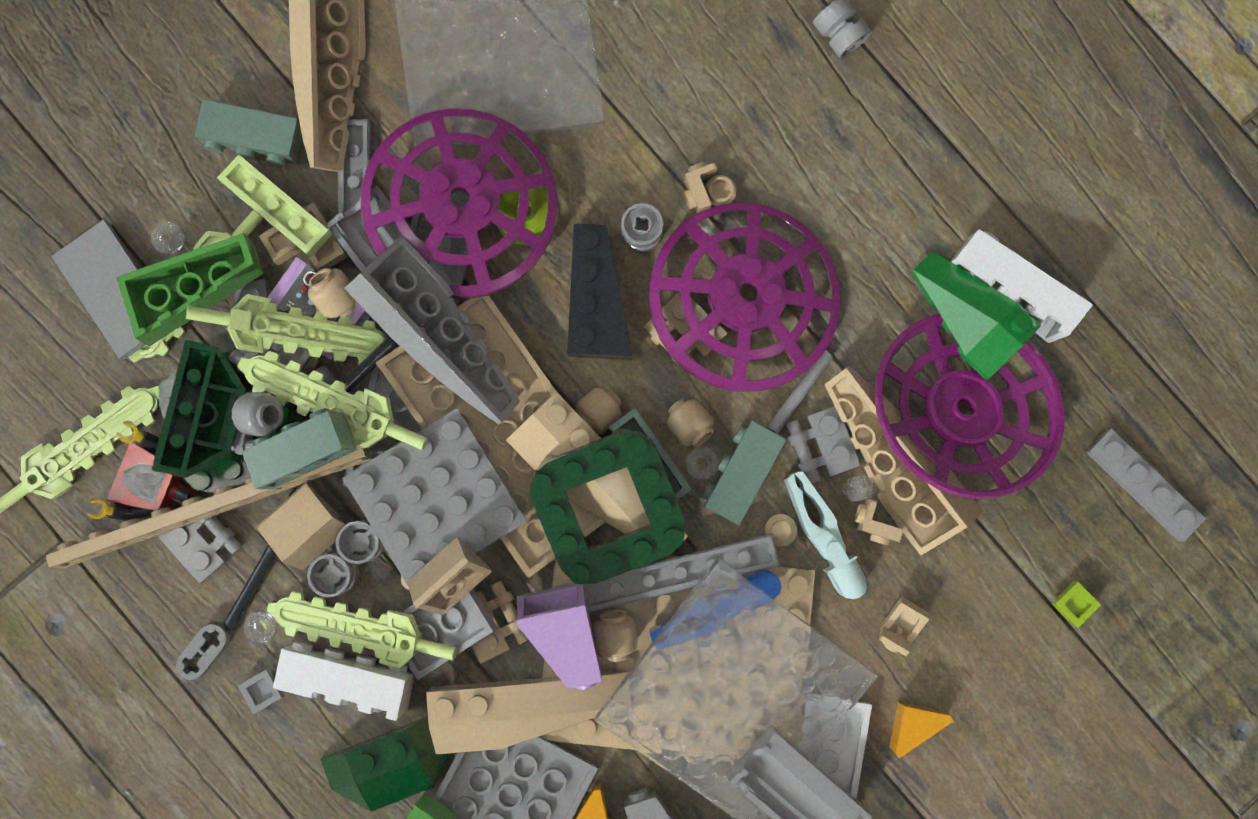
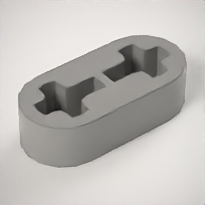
[176,623,231,680]

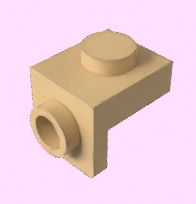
[683,162,717,213]
[854,499,903,546]
[879,596,930,657]

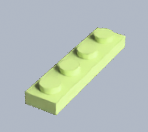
[217,155,333,258]

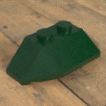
[151,340,246,478]
[320,716,449,812]

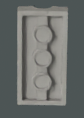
[325,186,454,285]
[726,725,872,819]

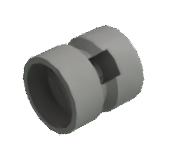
[813,0,873,59]
[621,203,663,253]
[335,520,385,564]
[307,552,359,597]

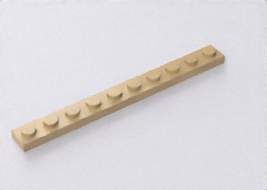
[46,445,372,568]

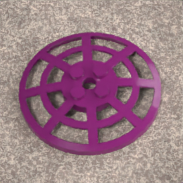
[361,108,557,299]
[649,202,840,392]
[874,314,1065,499]

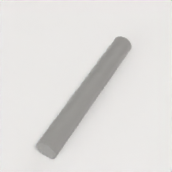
[767,351,833,435]

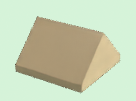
[256,482,348,571]
[407,537,492,615]

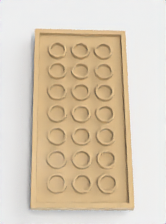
[376,295,605,578]

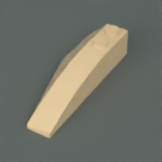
[289,0,366,172]
[825,366,983,556]
[506,392,688,559]
[426,671,631,754]

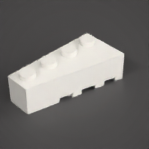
[950,229,1093,343]
[273,642,415,721]

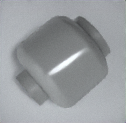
[232,392,283,436]

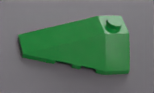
[911,251,1042,381]

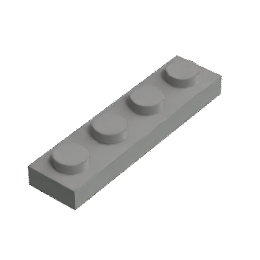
[1086,428,1206,542]

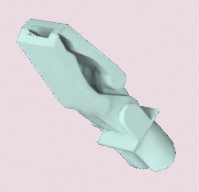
[784,471,867,599]

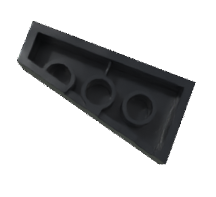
[567,223,633,360]

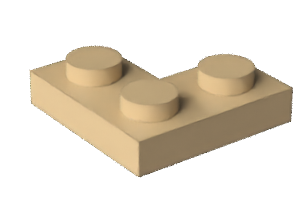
[259,202,348,271]

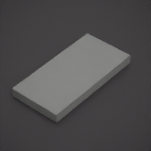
[51,219,146,360]

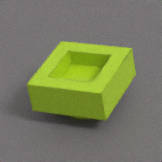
[1051,581,1101,628]

